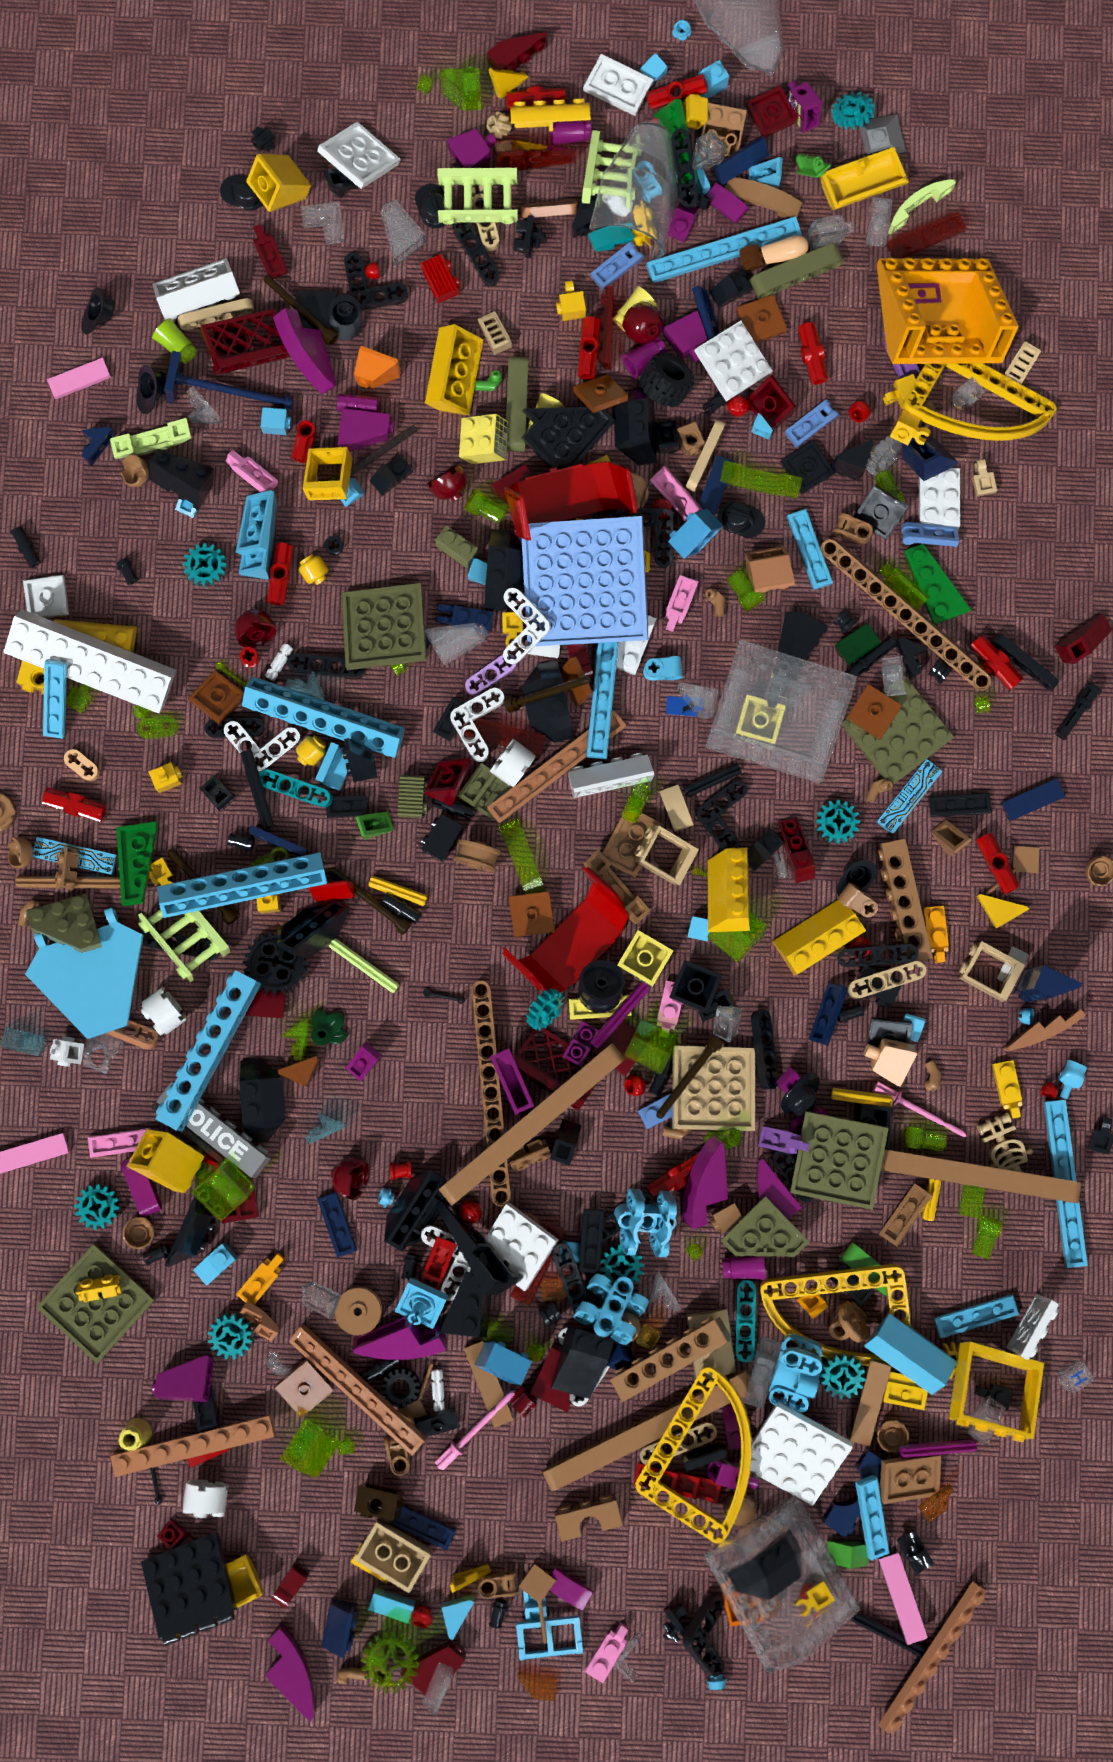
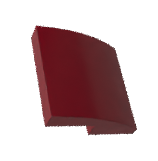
[245,975,287,1019]
[592,1021,650,1076]

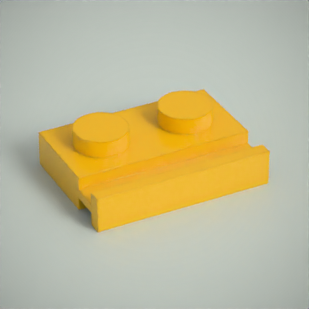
[882,1371,928,1410]

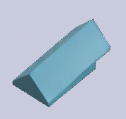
[236,490,277,580]
[864,1313,957,1395]

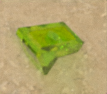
[281,1019,310,1061]

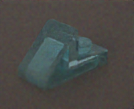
[285,671,327,701]
[0,1026,46,1057]
[305,1113,348,1144]

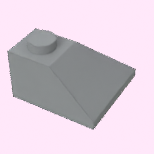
[860,114,906,157]

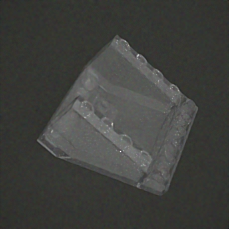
[705,640,857,784]
[703,1495,861,1673]

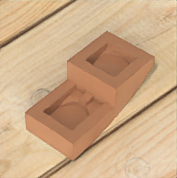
[238,1301,280,1341]

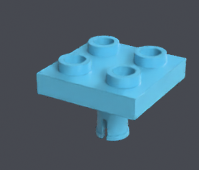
[395,1277,448,1329]

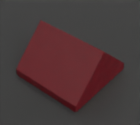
[746,375,796,430]
[424,758,472,806]

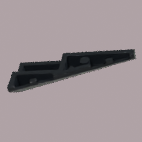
[767,611,828,708]
[437,1201,524,1295]

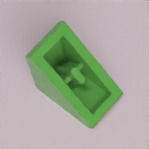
[356,811,394,840]
[826,1540,869,1569]

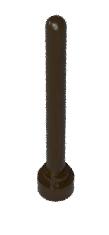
[263,275,340,346]
[504,676,590,713]
[167,849,240,926]
[330,868,412,936]
[656,1034,724,1119]

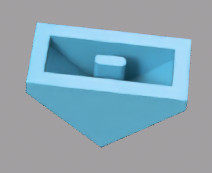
[748,157,783,189]
[442,1595,475,1640]

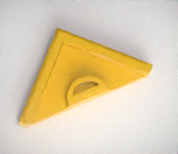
[489,68,528,99]
[976,894,1029,928]
[450,1564,491,1593]

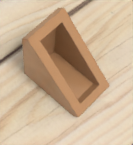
[931,820,971,857]

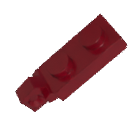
[253,224,288,279]

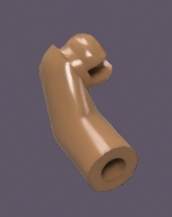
[705,588,725,617]
[18,900,41,927]
[924,1060,942,1091]
[662,1126,691,1139]
[336,1667,368,1684]

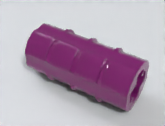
[337,394,379,413]

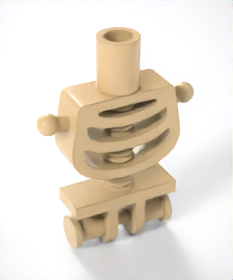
[977,1113,1033,1172]

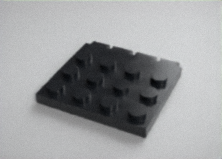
[141,1532,238,1646]

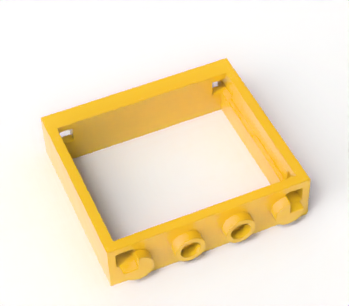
[949,1342,1044,1442]

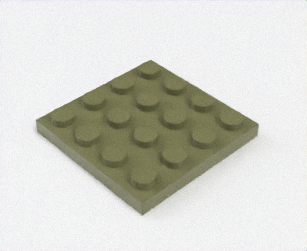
[342,583,427,670]
[840,675,954,785]
[790,1111,889,1210]
[36,1244,156,1364]

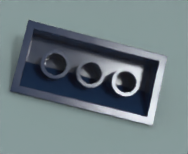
[1014,965,1082,1003]

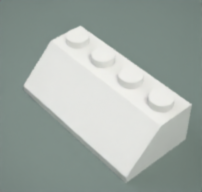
[153,258,240,320]
[568,753,654,799]

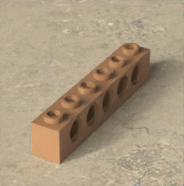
[876,839,933,964]
[610,1316,732,1402]

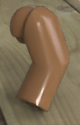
[865,778,893,803]

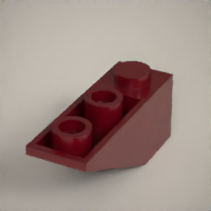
[487,32,547,72]
[1054,613,1112,664]
[778,817,815,883]

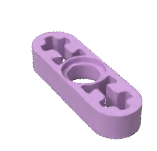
[465,654,516,696]

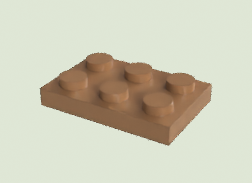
[602,806,664,878]
[880,1455,941,1504]

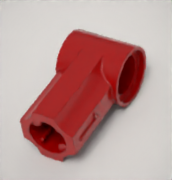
[291,420,317,463]

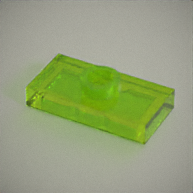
[958,1184,985,1219]
[482,1318,516,1349]

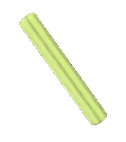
[329,938,399,993]

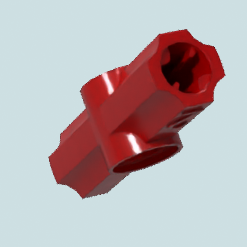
[647,74,708,110]
[506,86,566,111]
[577,316,600,380]
[798,322,828,385]
[267,542,294,606]
[969,634,1024,691]
[42,787,107,822]
[975,832,1020,895]
[646,1153,699,1202]

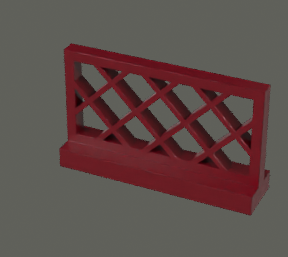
[200,309,290,375]
[514,1028,595,1111]

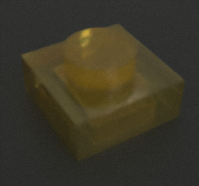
[635,1324,662,1350]

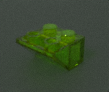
[440,67,482,111]
[707,911,767,963]
[623,1019,678,1074]
[191,1158,255,1222]
[280,1418,340,1478]

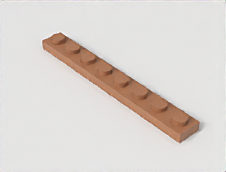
[486,710,626,824]
[289,1324,427,1456]
[110,1415,276,1477]
[878,1581,987,1734]

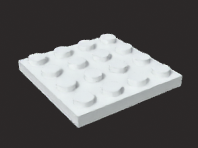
[739,1402,853,1506]

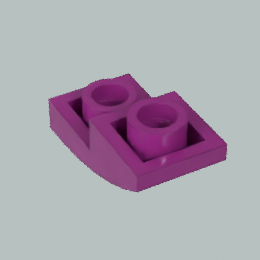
[706,183,749,224]
[562,1021,599,1066]
[550,1568,594,1611]

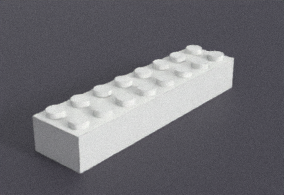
[4,609,177,713]

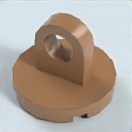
[829,1301,871,1342]

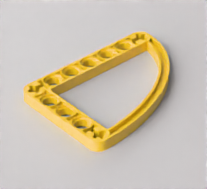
[902,363,1057,441]
[760,1264,911,1367]
[635,1366,752,1543]

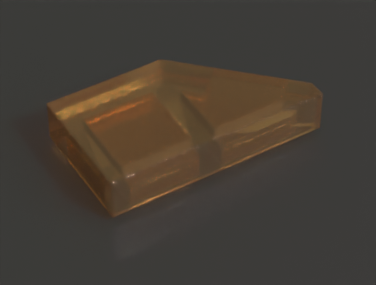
[541,1278,575,1301]
[918,1484,954,1523]
[517,1672,556,1701]

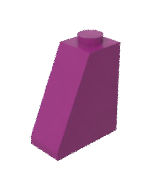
[337,408,394,452]
[152,1356,214,1402]

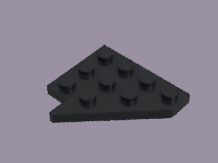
[521,407,615,469]

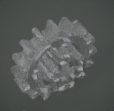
[865,436,902,476]

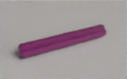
[591,982,650,1048]
[899,1439,977,1458]

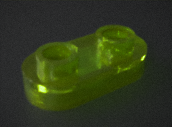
[137,716,179,740]

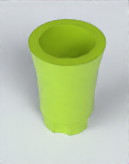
[152,318,198,364]

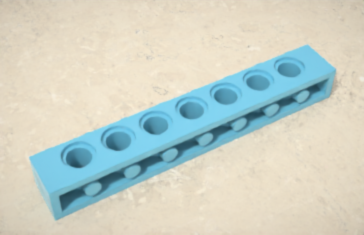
[242,676,405,758]
[157,853,327,918]
[155,970,261,1132]

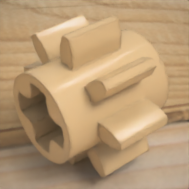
[487,112,511,139]

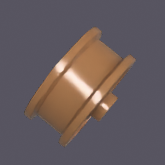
[453,839,502,873]
[335,1286,383,1335]

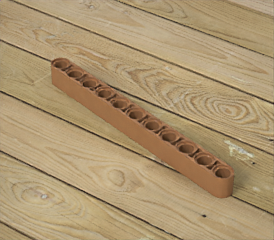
[821,538,992,690]
[472,981,511,1206]
[438,1043,626,1206]
[881,1150,1081,1204]
[542,1369,756,1491]

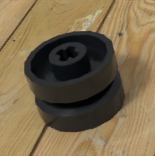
[578,960,625,1013]

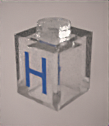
[1057,1360,1095,1394]

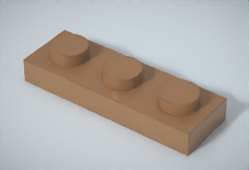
[879,1183,933,1247]

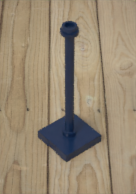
[164,351,294,410]

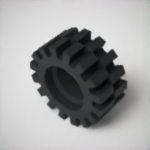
[382,1367,420,1407]

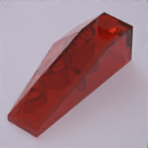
[494,139,576,171]

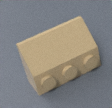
[686,1309,736,1379]
[354,1517,432,1593]

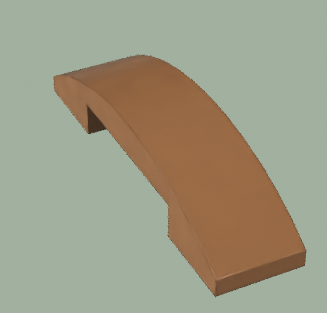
[725,178,802,219]
[584,849,651,924]

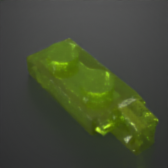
[879,563,930,610]

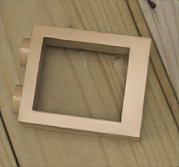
[633,825,699,885]
[959,941,1025,1002]

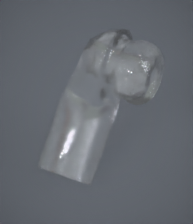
[266,1352,293,1376]

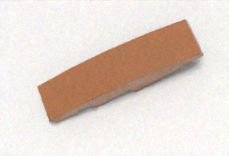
[1003,1009,1086,1051]

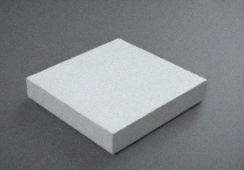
[23,575,69,619]

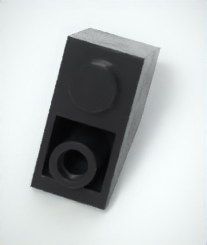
[572,194,609,238]
[342,738,378,782]
[550,1119,582,1166]

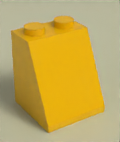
[246,154,311,212]
[127,1129,204,1193]

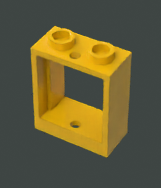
[303,447,352,500]

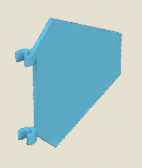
[25,908,143,1039]

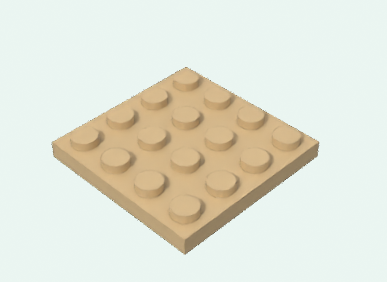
[672,1046,755,1131]

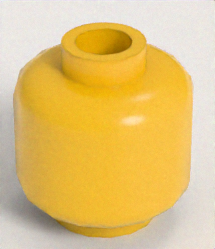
[298,554,329,585]
[296,736,326,766]

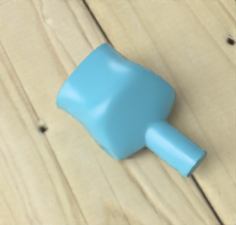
[1059,1060,1087,1100]

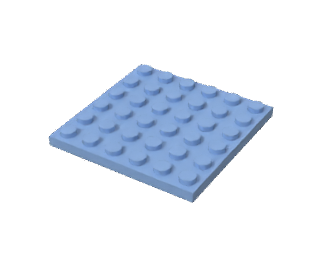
[522,516,649,646]

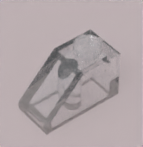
[692,130,726,170]
[865,197,893,247]
[677,682,719,719]

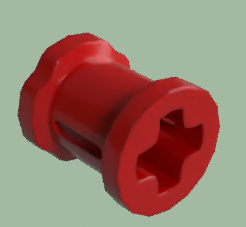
[239,647,260,668]
[390,1160,412,1180]

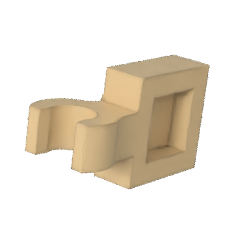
[972,459,997,497]

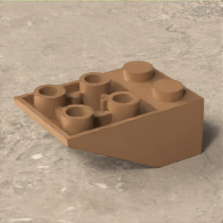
[698,103,747,168]

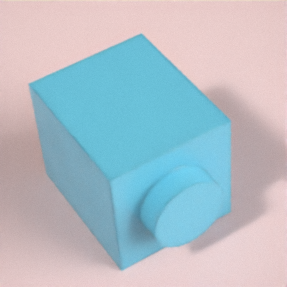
[260,407,292,435]

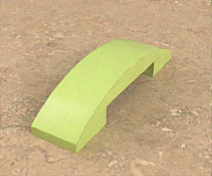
[888,180,956,235]
[110,418,192,459]

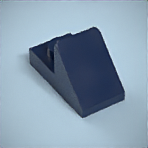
[81,427,116,466]

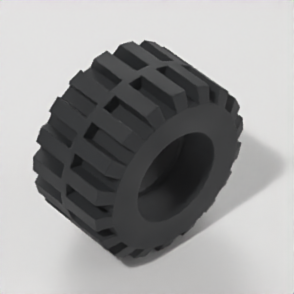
[639,353,695,407]

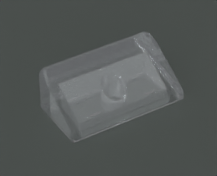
[713,1006,742,1043]
[302,1281,340,1319]
[423,1663,454,1715]

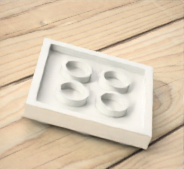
[318,122,401,189]
[694,321,773,402]
[485,1203,559,1291]
[1006,1294,1059,1360]

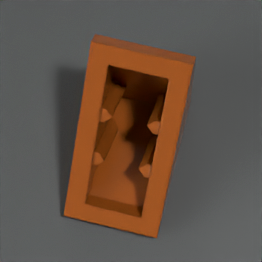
[278,1056,320,1087]

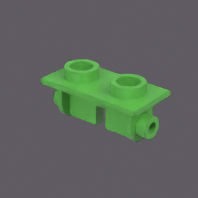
[795,153,831,178]

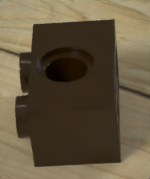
[354,1483,404,1523]

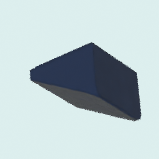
[607,1343,635,1370]

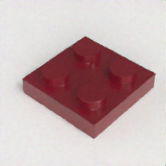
[745,86,799,138]

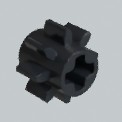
[251,126,275,152]

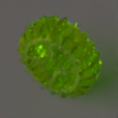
[361,1631,419,1694]

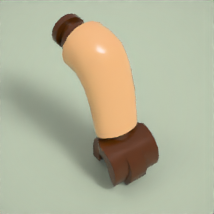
[739,235,811,271]

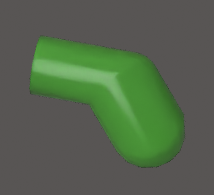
[475,370,502,391]

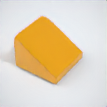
[797,1287,828,1319]

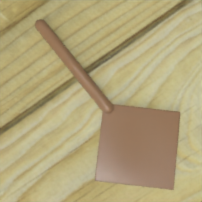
[985,846,1040,896]
[397,1363,434,1427]
[518,1564,556,1643]

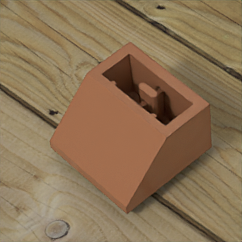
[745,546,795,593]

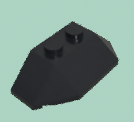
[613,387,657,466]
[484,529,525,611]
[522,661,573,743]
[277,899,350,959]
[239,1059,286,1143]
[384,1169,447,1251]
[164,1187,216,1267]
[727,1530,801,1600]

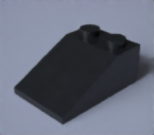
[550,1326,614,1399]

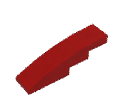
[420,1236,456,1290]
[633,1462,722,1504]

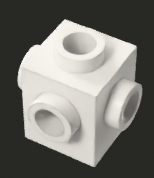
[50,1036,84,1067]

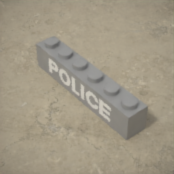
[156,1082,271,1178]

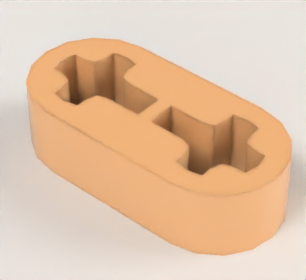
[64,749,100,781]

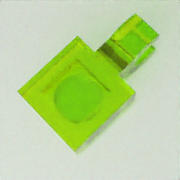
[66,684,93,714]

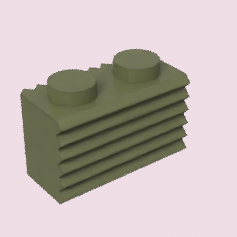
[435,526,479,569]
[397,775,428,819]

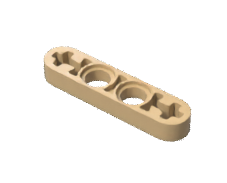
[472,185,499,251]
[177,298,255,330]
[685,419,726,492]
[848,961,926,999]
[639,1421,717,1465]

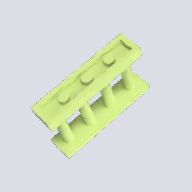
[582,130,642,209]
[438,168,518,225]
[138,909,230,982]

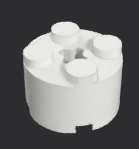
[490,739,536,788]
[141,987,187,1035]
[183,1480,228,1518]

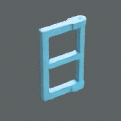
[516,1615,584,1660]

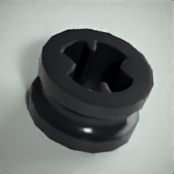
[325,536,343,556]

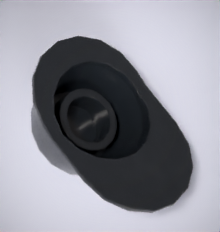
[220,175,263,210]
[415,184,447,229]
[81,287,116,335]
[329,293,362,340]
[136,365,166,414]
[718,501,765,538]
[836,858,877,896]
[781,1072,820,1116]

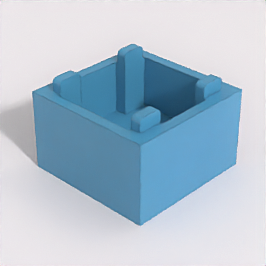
[668,509,723,559]
[474,1341,532,1385]

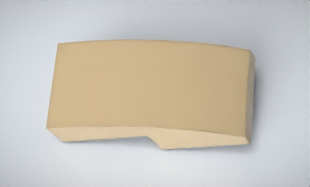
[659,785,693,832]

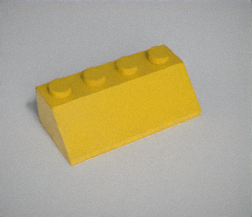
[425,324,483,415]
[708,848,750,932]
[772,900,866,976]

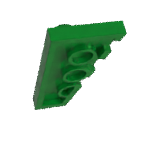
[654,99,698,184]
[904,544,971,625]
[116,821,158,906]

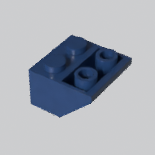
[902,435,958,481]
[321,1598,359,1658]

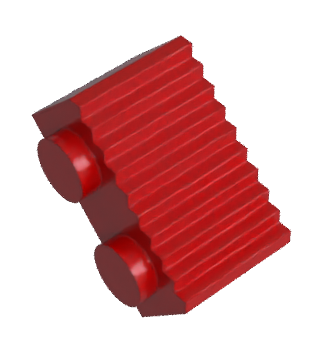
[420,254,461,304]

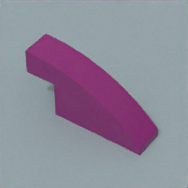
[273,308,337,394]
[490,1049,535,1122]
[683,1135,728,1229]
[756,1158,802,1219]
[353,1315,447,1360]
[265,1623,316,1722]

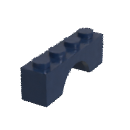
[821,1448,884,1537]

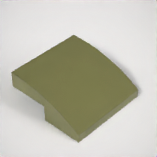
[458,763,512,821]

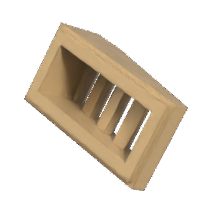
[477,311,512,355]
[1004,341,1041,384]

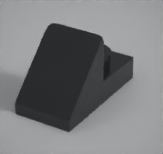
[324,169,365,198]
[709,271,753,309]
[655,420,678,454]
[370,455,413,497]
[896,637,928,680]
[199,775,236,812]
[747,829,784,871]
[698,988,737,1022]

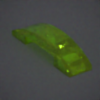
[720,461,802,498]
[499,819,545,894]

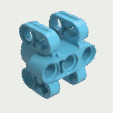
[614,1188,677,1257]
[573,1274,649,1345]
[769,1333,822,1413]

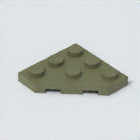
[26,893,102,953]
[720,1196,809,1257]

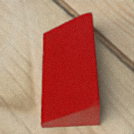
[308,881,355,902]

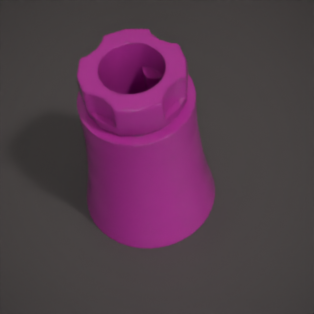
[550,120,592,146]
[622,337,667,379]
[722,1256,766,1280]

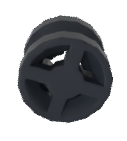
[832,609,858,634]
[928,659,953,684]
[538,1301,563,1327]

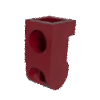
[567,644,594,680]
[510,1385,537,1418]
[271,1563,309,1609]

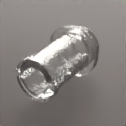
[773,852,791,879]

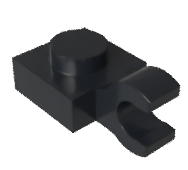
[1087,1116,1113,1155]
[974,1383,1013,1411]

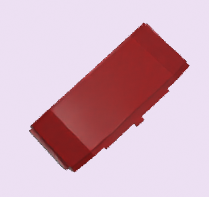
[504,461,638,541]
[502,866,629,992]

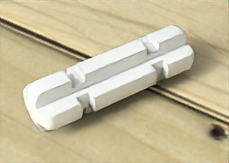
[265,643,293,681]
[431,1369,445,1412]

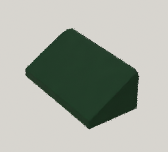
[835,623,881,665]

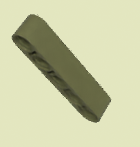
[750,243,844,299]
[506,356,529,452]

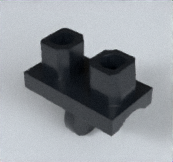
[513,216,547,258]
[896,1529,935,1575]
[662,1603,693,1643]

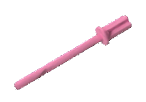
[872,1081,966,1137]
[434,1390,515,1470]

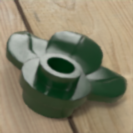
[311,1008,348,1046]

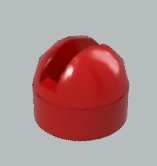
[365,262,380,279]
[1040,1082,1058,1100]

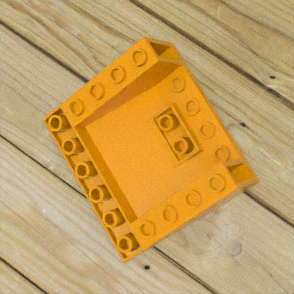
[877,258,1019,364]

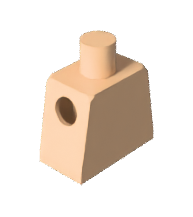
[864,1038,917,1087]

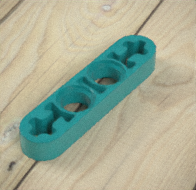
[259,769,333,808]
[735,1279,756,1362]

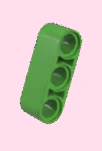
[839,1242,896,1297]

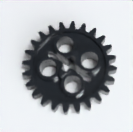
[243,930,310,997]

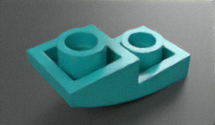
[588,222,635,252]

